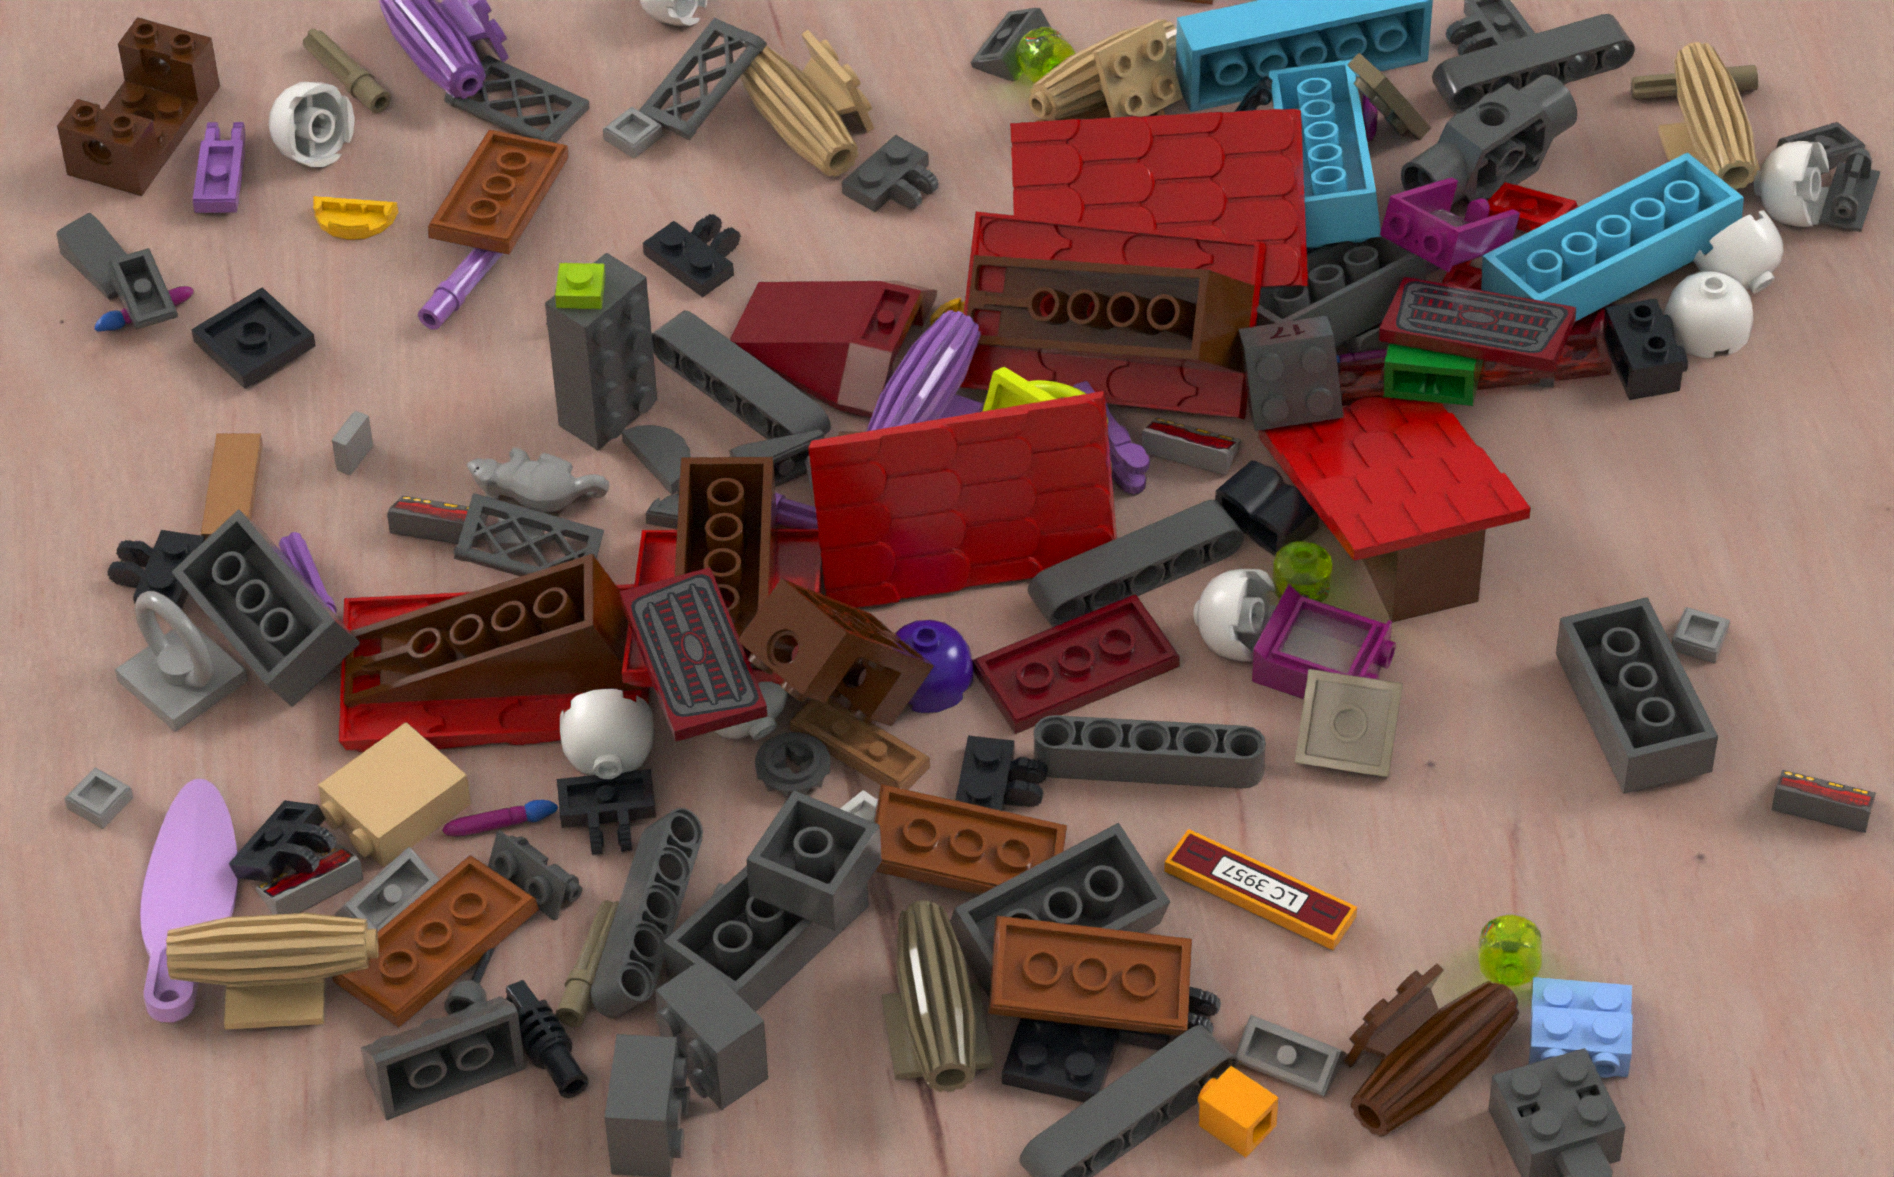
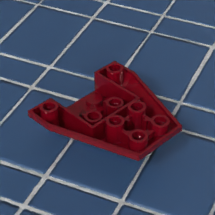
[730,281,937,418]

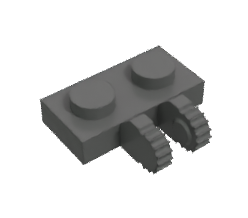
[1445,0,1535,55]
[842,135,939,212]

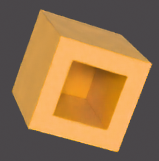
[1198,1066,1278,1158]

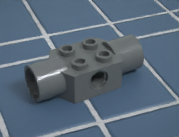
[1401,75,1578,205]

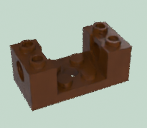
[57,17,220,196]
[738,578,934,727]

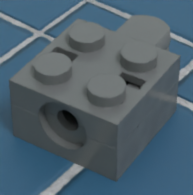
[1488,1048,1626,1177]

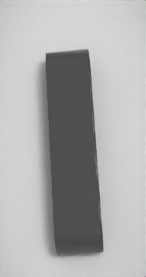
[1432,14,1635,113]
[652,310,831,440]
[1027,500,1244,627]
[1033,715,1266,788]
[590,808,703,1018]
[1019,1025,1238,1177]

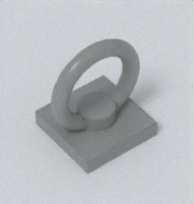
[115,591,248,732]

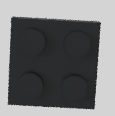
[191,287,316,389]
[1002,1018,1119,1103]

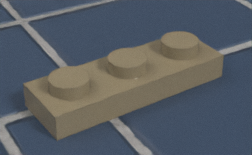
[1347,53,1431,140]

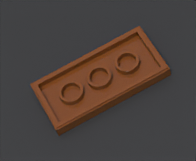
[428,130,568,255]
[873,784,1067,895]
[332,855,539,1028]
[988,916,1192,1036]

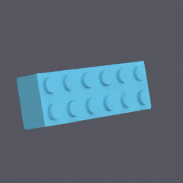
[1175,0,1433,112]
[1269,59,1381,248]
[1481,152,1744,321]

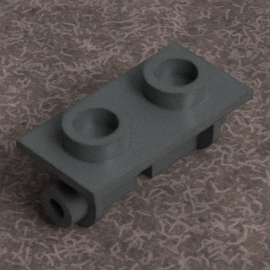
[1819,148,1881,232]
[488,830,583,921]

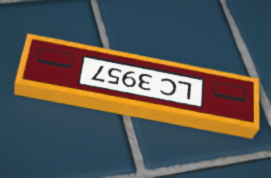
[1164,829,1357,951]

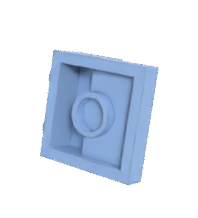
[1528,977,1633,1078]

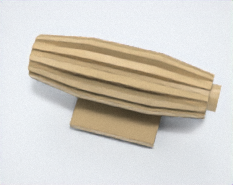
[1029,19,1183,121]
[739,30,874,177]
[1658,42,1760,190]
[166,913,379,1030]

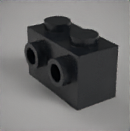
[1602,298,1688,400]

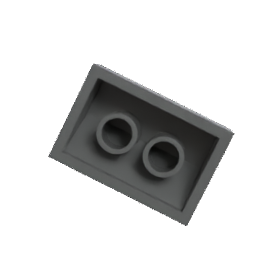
[361,996,526,1120]

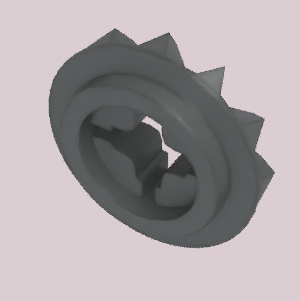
[755,732,830,798]

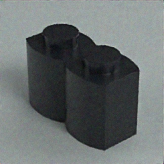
[1215,460,1319,559]

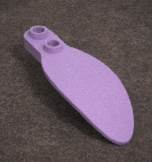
[140,779,239,1022]

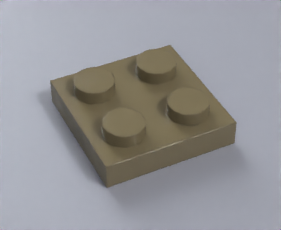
[1294,669,1403,777]

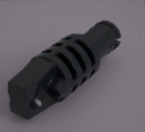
[506,980,589,1098]

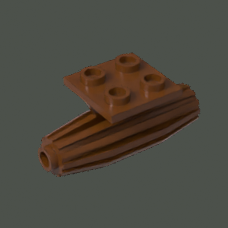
[1343,963,1519,1137]

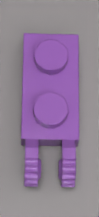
[193,122,246,213]
[1073,381,1150,495]

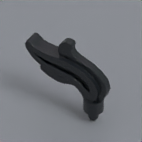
[1234,76,1273,112]

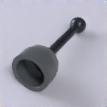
[444,946,496,1015]

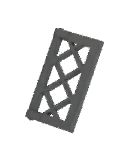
[639,17,767,140]
[444,55,590,143]
[454,493,604,577]

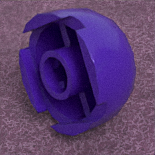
[895,619,973,713]

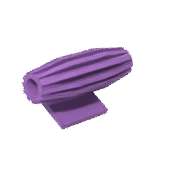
[379,0,509,99]
[866,310,983,431]

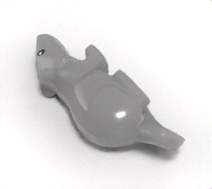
[467,448,610,513]

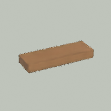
[201,433,263,540]
[790,698,930,790]

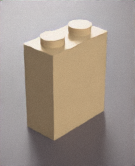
[318,723,471,868]

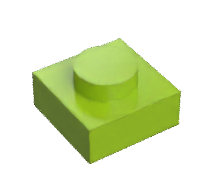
[555,263,606,309]

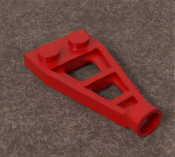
[1442,182,1578,290]

